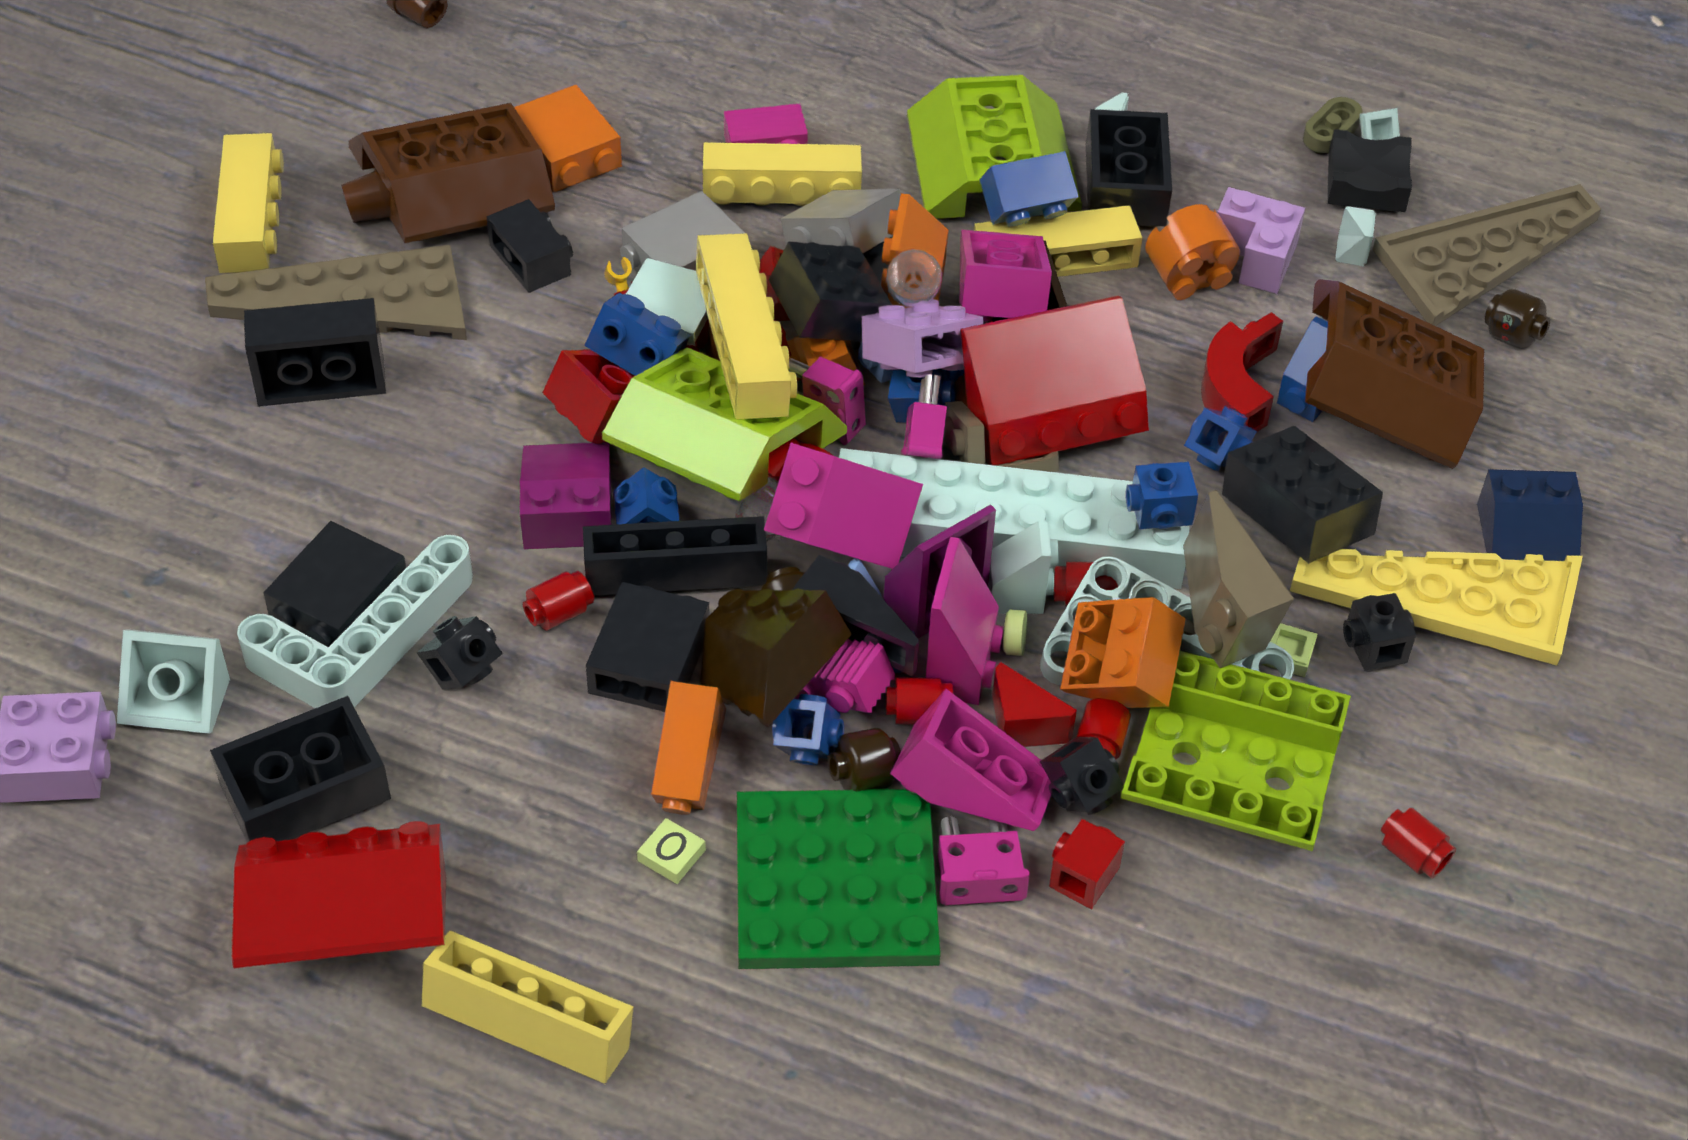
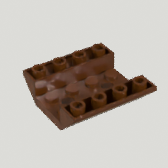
[349,103,555,244]
[1305,279,1484,469]

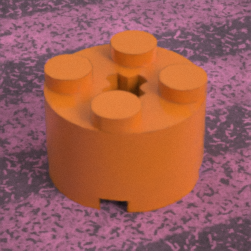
[1145,204,1240,300]

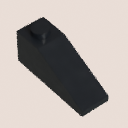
[792,554,919,676]

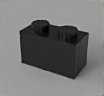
[486,199,573,293]

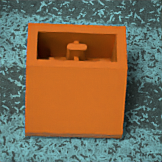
[881,193,948,308]
[1060,597,1186,708]

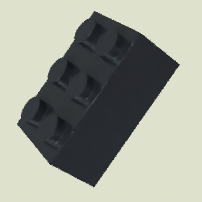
[1086,109,1172,227]
[244,298,386,407]
[1222,426,1383,563]
[210,696,391,843]

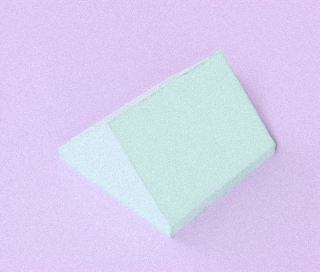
[117,629,230,733]

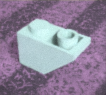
[988,521,1058,614]

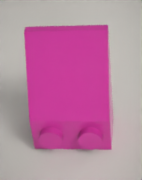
[959,229,1052,321]
[764,443,923,569]
[926,537,1004,706]
[891,689,1051,831]

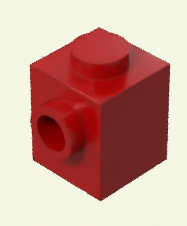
[1049,819,1125,910]

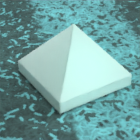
[1359,108,1400,140]

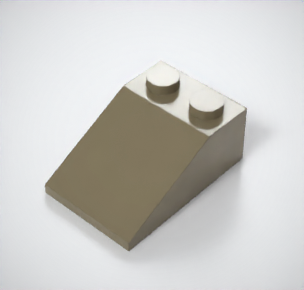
[1183,490,1294,668]

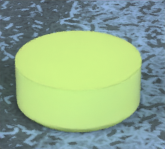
[1003,609,1027,656]

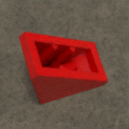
[992,662,1077,747]

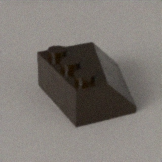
[700,589,852,727]

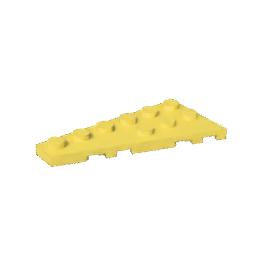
[1290,549,1583,666]

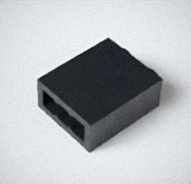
[263,521,406,647]
[585,582,710,712]

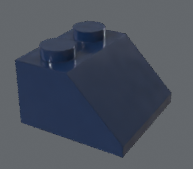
[1477,469,1583,561]

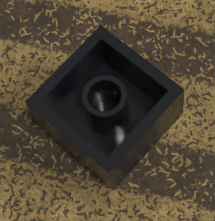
[769,241,892,341]

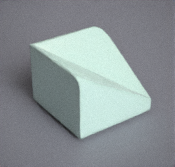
[1335,207,1376,266]

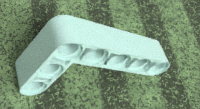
[237,535,473,708]
[1040,556,1294,685]

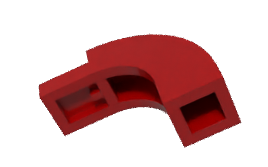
[1201,312,1283,435]

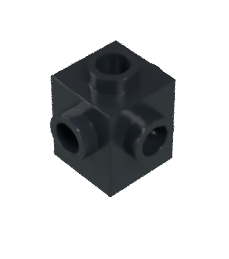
[1343,593,1416,671]
[416,616,503,690]
[1040,737,1124,815]

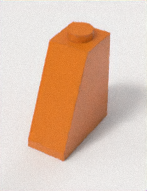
[651,681,726,815]

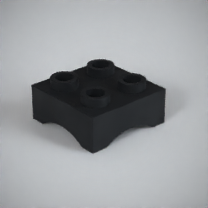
[1327,129,1412,212]

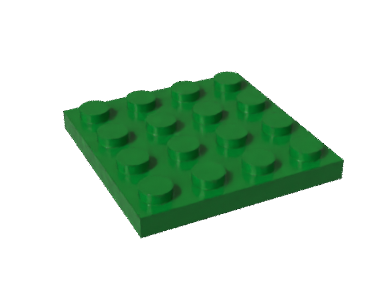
[737,789,941,969]

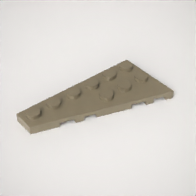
[1372,184,1601,326]
[205,245,467,340]

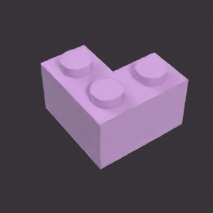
[1218,187,1305,294]

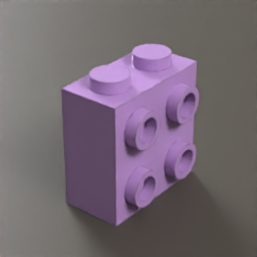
[862,299,983,378]
[0,692,116,803]

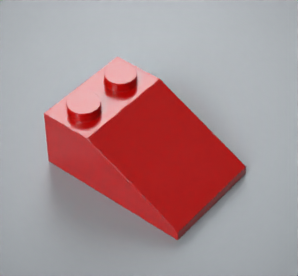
[542,350,635,444]

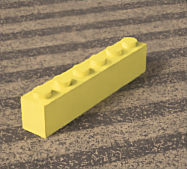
[696,234,797,419]

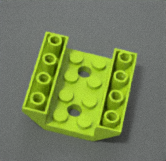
[907,75,1082,219]
[602,348,847,501]
[1121,651,1351,851]

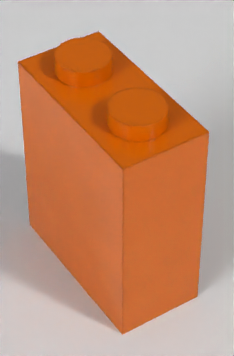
[514,85,622,193]

